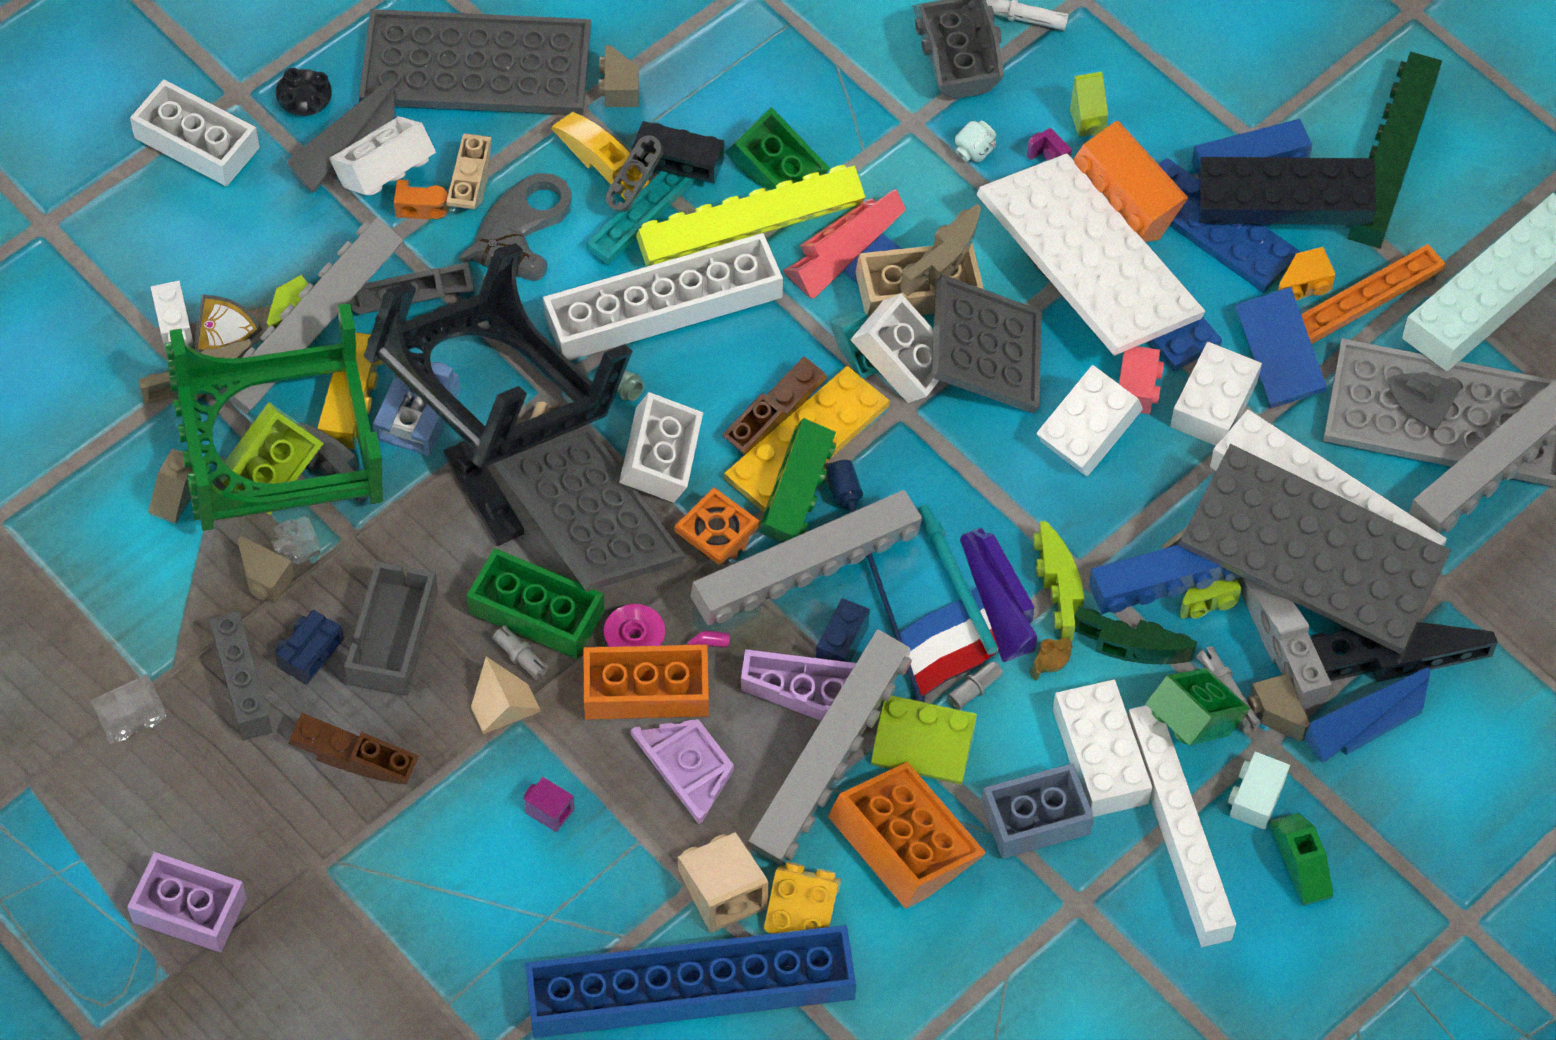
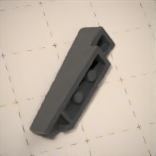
[287,80,396,193]
[348,262,474,315]

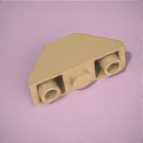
[446,133,491,209]

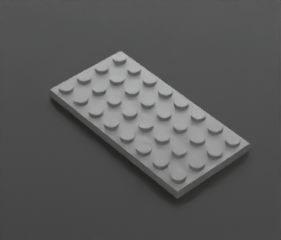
[1323,339,1556,487]

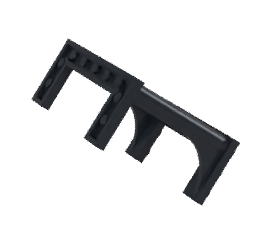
[364,243,633,469]

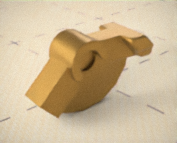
[1030,637,1073,680]

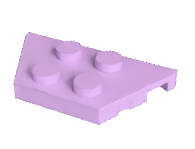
[631,719,734,824]

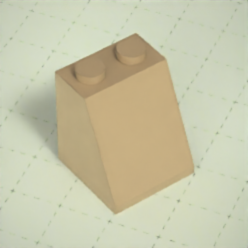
[678,832,768,933]

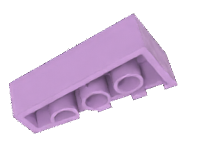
[741,649,856,721]

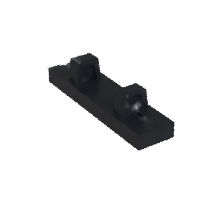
[443,441,524,546]

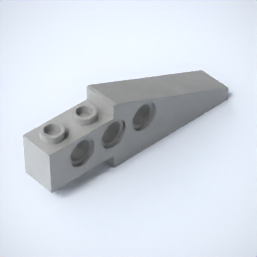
[1237,576,1332,708]

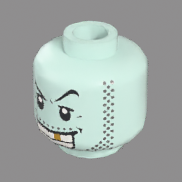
[955,120,997,162]

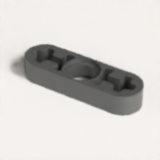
[606,135,663,212]

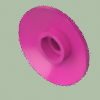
[604,604,665,647]

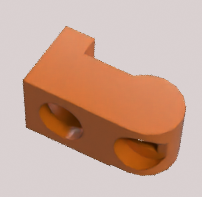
[394,179,449,220]

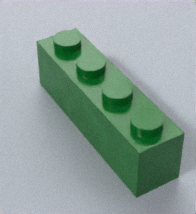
[757,418,836,543]

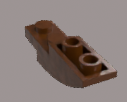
[722,356,827,455]
[289,713,419,785]

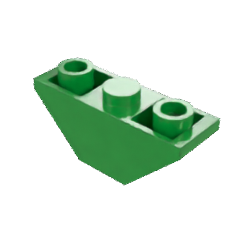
[1269,813,1334,906]

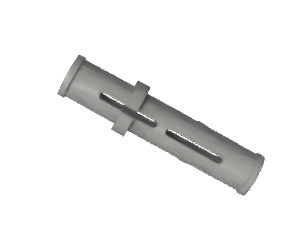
[1197,646,1261,733]

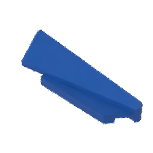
[1305,667,1431,763]

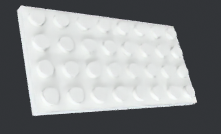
[977,154,1205,355]

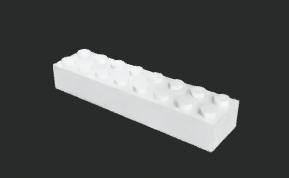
[543,233,783,360]
[1210,410,1447,546]

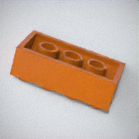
[1073,121,1188,242]

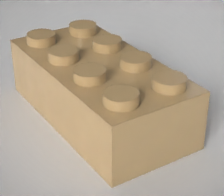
[855,243,984,318]

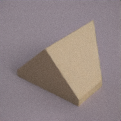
[471,656,540,735]

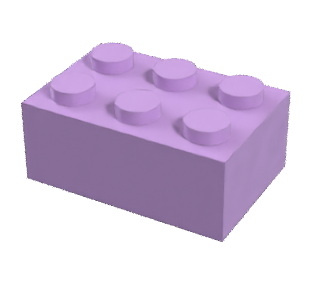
[127,852,247,953]

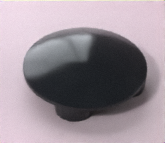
[276,68,332,116]

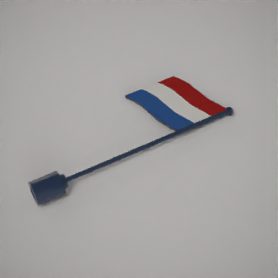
[825,460,999,702]

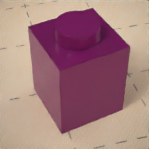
[524,777,575,833]

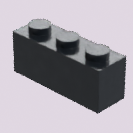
[632,121,724,184]

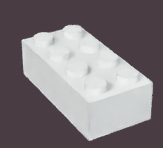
[130,79,260,187]
[1053,679,1152,817]

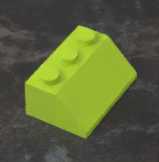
[219,402,324,515]
[871,696,977,785]

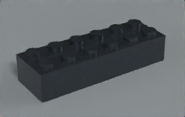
[1199,157,1376,225]

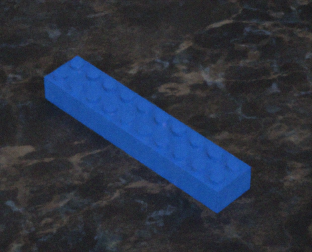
[525,925,856,1038]

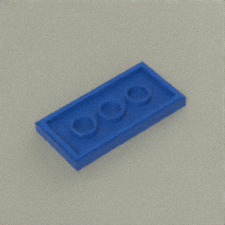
[1235,287,1327,409]

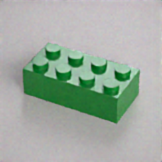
[466,548,605,660]

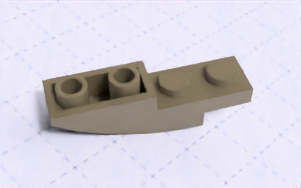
[899,204,981,297]
[138,339,252,404]

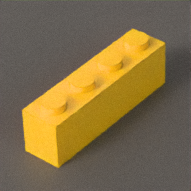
[317,332,383,450]

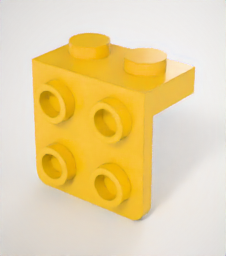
[764,862,842,934]

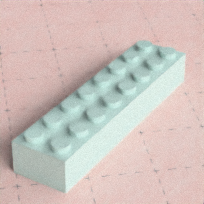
[1402,193,1556,371]

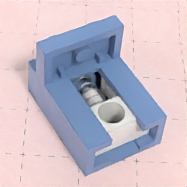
[373,361,461,456]

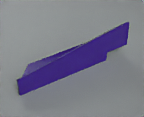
[960,528,1037,662]

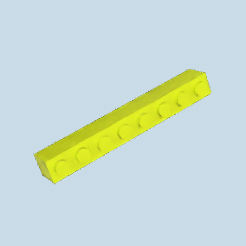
[636,165,866,267]

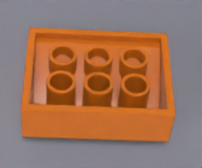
[828,761,986,909]

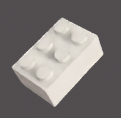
[329,116,436,195]
[850,294,939,403]
[1170,342,1262,446]
[1036,365,1143,477]
[619,392,703,503]

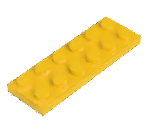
[724,366,890,512]

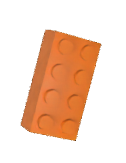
[584,645,709,720]

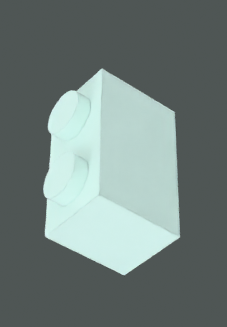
[1228,751,1290,830]

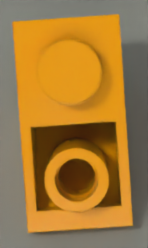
[1278,247,1336,301]

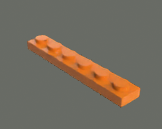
[1301,244,1446,344]

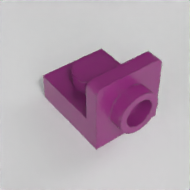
[1027,127,1072,161]

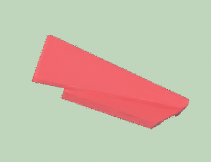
[783,190,905,298]

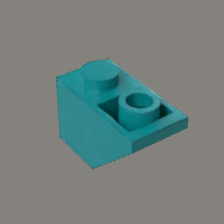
[829,311,879,379]

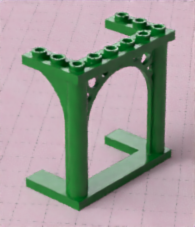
[165,303,383,531]

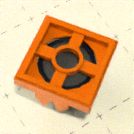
[674,487,760,565]

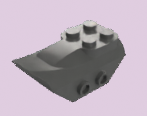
[912,0,1004,98]

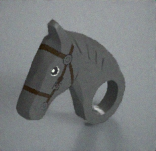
[459,173,572,281]

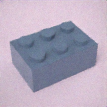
[981,763,1094,859]

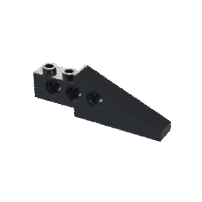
[1311,622,1498,682]

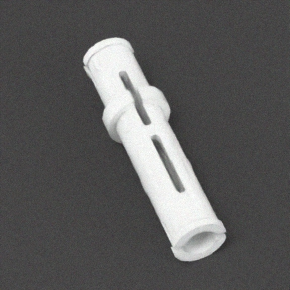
[986,0,1069,31]

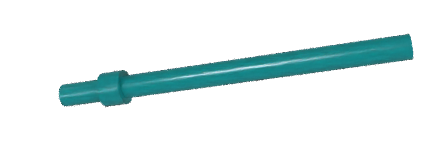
[918,505,998,655]

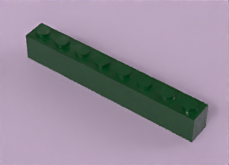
[1345,51,1442,249]

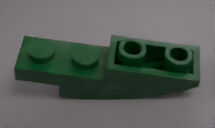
[1074,606,1197,665]

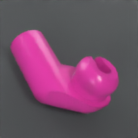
[687,631,730,648]

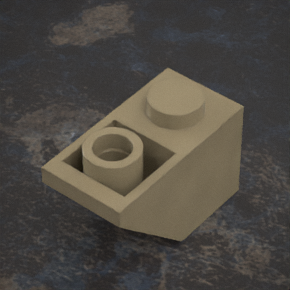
[599,45,639,107]

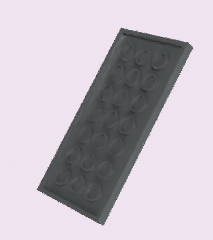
[359,9,591,115]
[1178,443,1451,654]

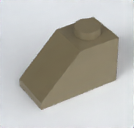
[148,448,192,524]
[237,535,295,603]
[1247,674,1310,742]

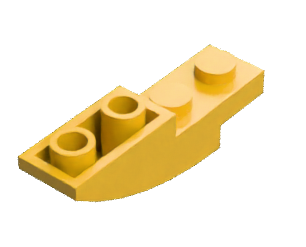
[551,112,650,201]

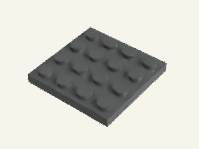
[932,274,1042,413]

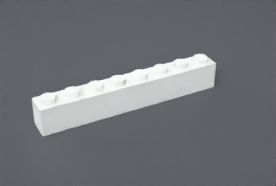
[1128,705,1236,947]

